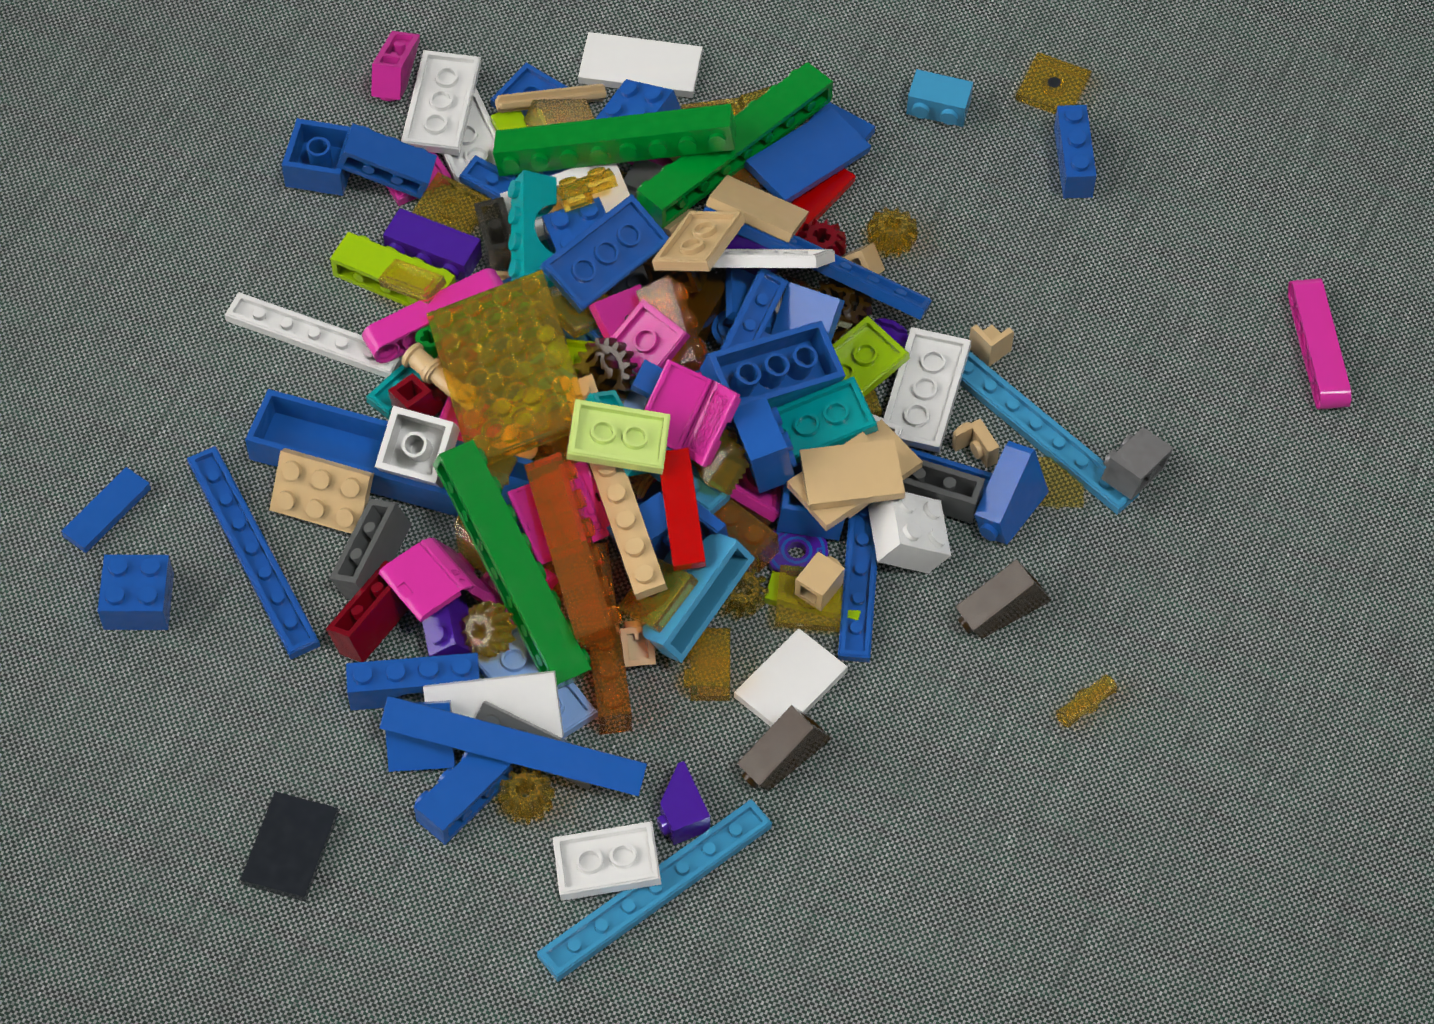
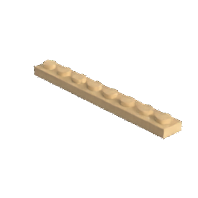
[562,374,668,600]

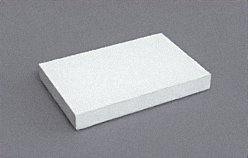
[734,628,848,727]
[553,821,662,901]

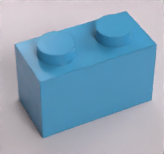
[906,69,973,127]

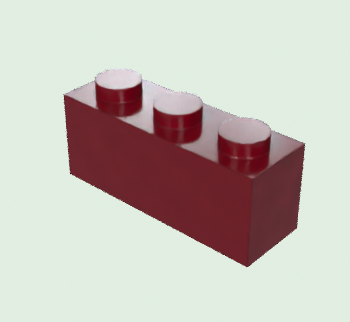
[326,560,409,662]

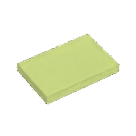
[566,399,671,475]

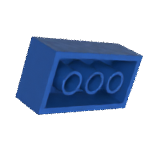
[700,320,846,423]

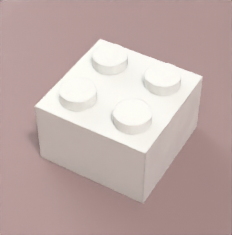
[375,406,460,488]
[868,492,951,573]

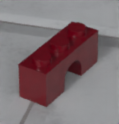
[388,339,481,416]

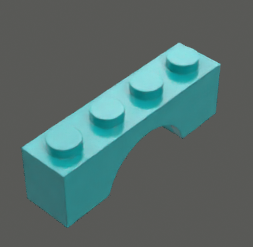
[508,170,557,295]

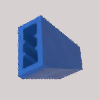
[974,441,1049,545]

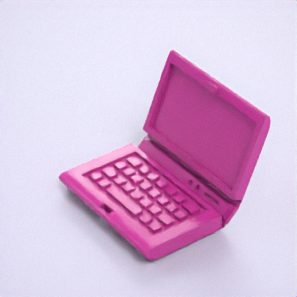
[644,359,741,468]
[507,462,610,565]
[379,538,500,622]

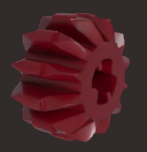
[797,218,847,256]

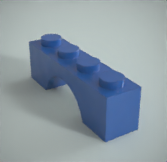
[346,653,480,711]

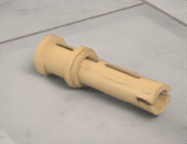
[401,342,486,417]

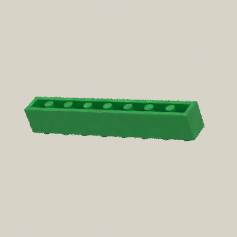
[637,62,833,229]
[493,104,736,176]
[433,440,591,689]

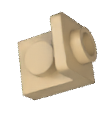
[952,418,999,468]
[617,620,656,668]

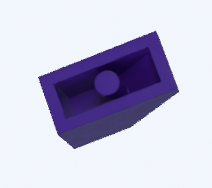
[657,761,710,845]

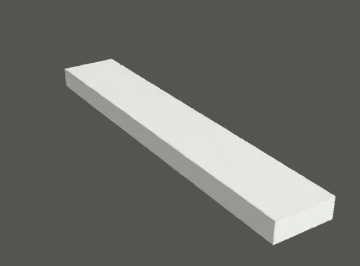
[225,292,403,378]

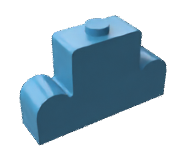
[637,533,755,663]

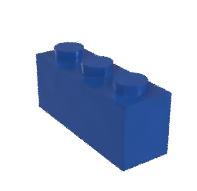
[1054,105,1096,199]
[336,123,437,199]
[414,751,514,845]

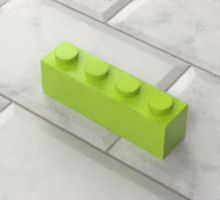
[330,232,456,306]

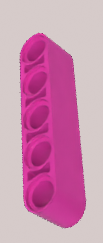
[362,268,510,363]
[1288,278,1351,410]

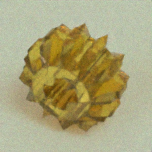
[867,206,918,257]
[724,566,769,618]
[461,601,518,657]
[498,766,555,825]

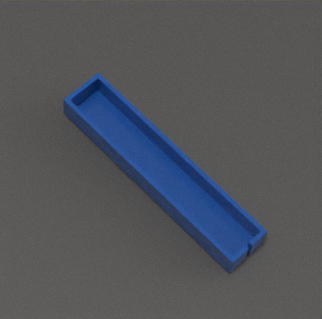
[245,389,562,533]

